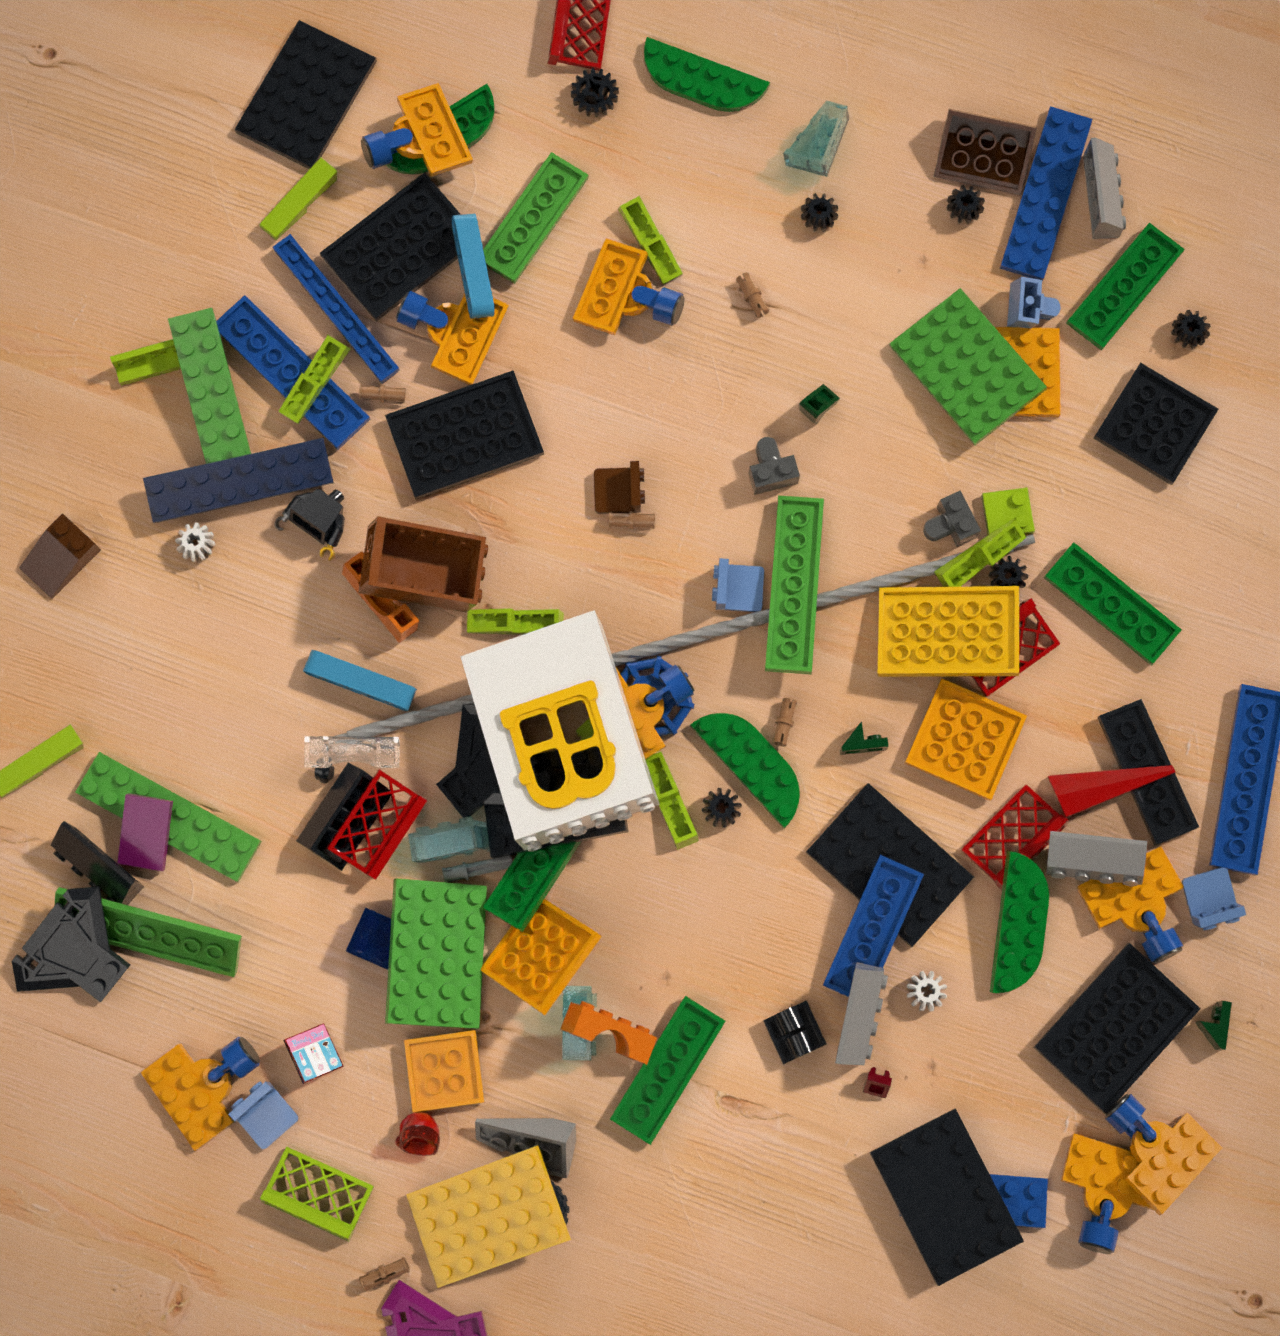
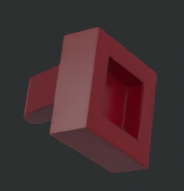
[863,1067,892,1099]

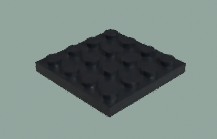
[1093,362,1219,485]

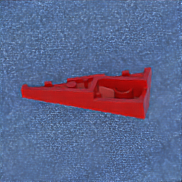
[1048,765,1176,818]

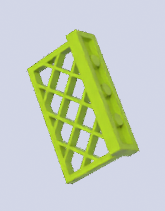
[260,1146,374,1242]

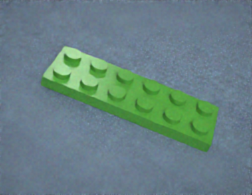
[483,152,589,284]

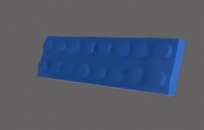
[1000,106,1093,281]
[217,295,371,450]
[1209,684,1280,876]

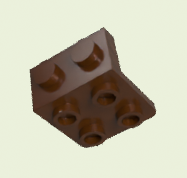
[594,461,645,514]

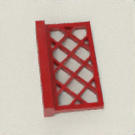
[547,0,611,71]
[971,598,1061,697]
[326,769,428,880]
[961,785,1068,890]

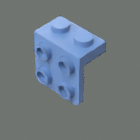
[712,558,764,612]
[1182,867,1246,930]
[228,1081,299,1149]

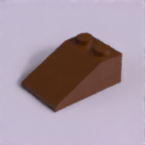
[19,513,101,599]

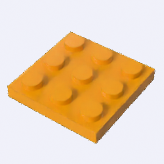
[404,1030,485,1113]

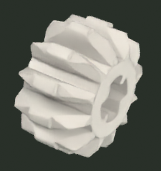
[175,522,215,562]
[907,971,947,1011]

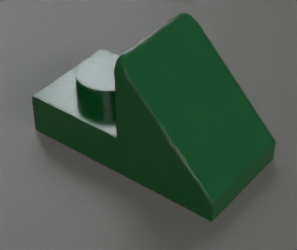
[799,384,840,425]
[840,722,889,755]
[1195,1001,1232,1051]

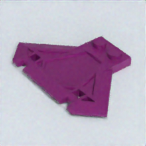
[381,1280,488,1336]

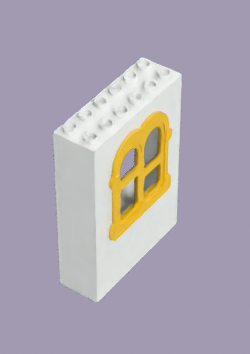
[460,610,660,851]

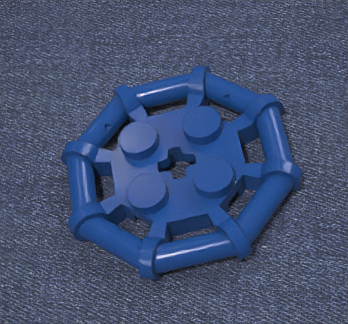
[621,656,695,736]

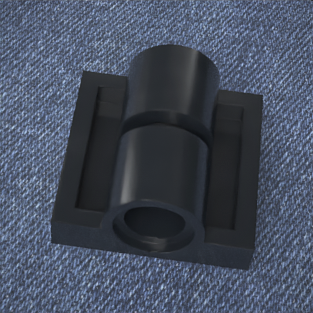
[763,1000,827,1064]

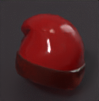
[395,1112,440,1156]

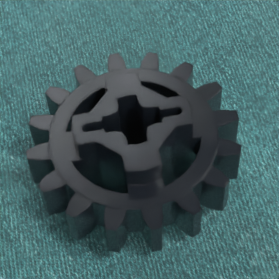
[571,68,619,117]

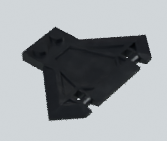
[436,704,551,820]
[12,886,131,1002]

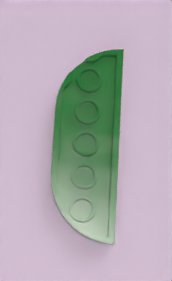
[644,37,770,112]
[386,83,495,174]
[690,713,800,829]
[990,850,1049,993]

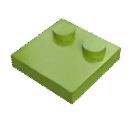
[981,487,1035,535]

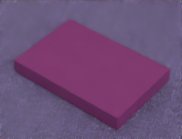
[117,793,173,871]

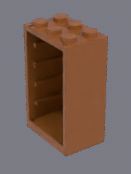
[358,516,488,613]

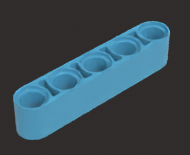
[452,213,495,319]
[303,650,417,711]

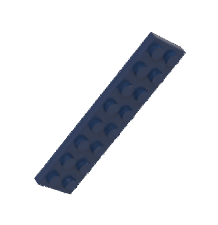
[143,438,334,523]

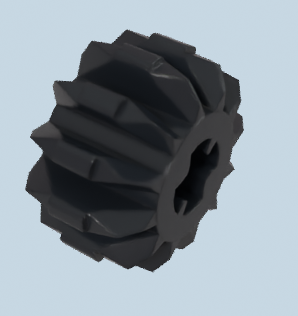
[946,185,985,224]
[801,193,838,232]
[1171,309,1211,349]
[988,556,1029,588]
[702,788,742,828]

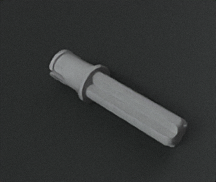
[442,855,513,883]

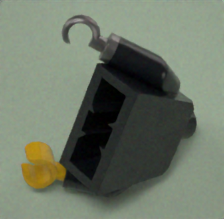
[275,489,345,561]

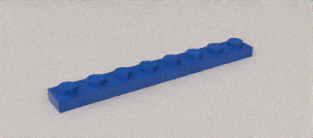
[273,234,400,384]

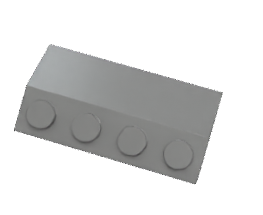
[1083,138,1126,239]
[1046,831,1147,886]
[835,962,888,1065]

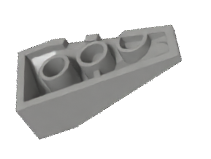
[475,1118,576,1178]

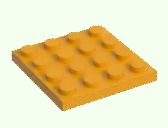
[995,327,1061,417]
[905,678,1027,801]
[481,899,602,1016]

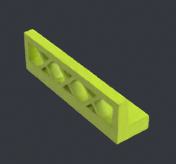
[110,339,181,386]

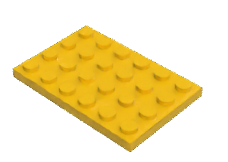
[877,586,1019,677]
[406,1146,571,1288]

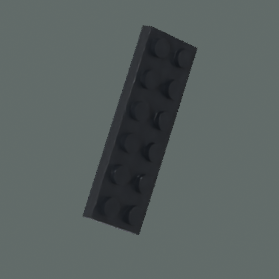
[1097,699,1199,846]

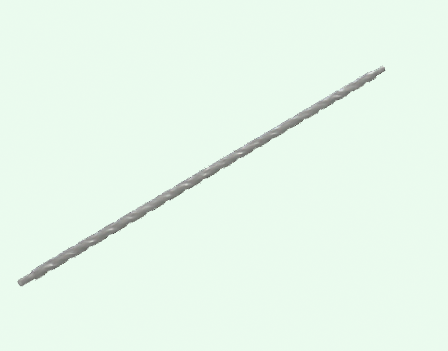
[325,534,1035,748]

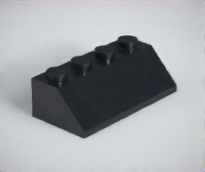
[296,762,391,871]
[51,821,144,905]

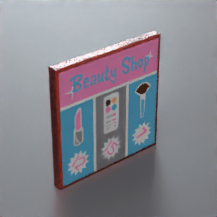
[283,1023,344,1084]

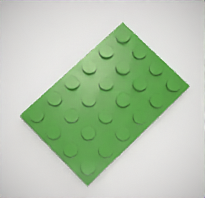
[889,288,1047,446]
[385,878,487,1029]

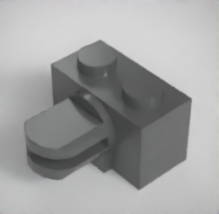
[748,437,800,495]
[923,490,981,547]

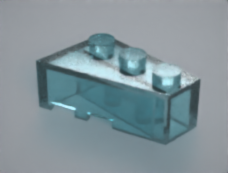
[783,100,849,177]
[408,817,490,863]
[562,986,597,1061]

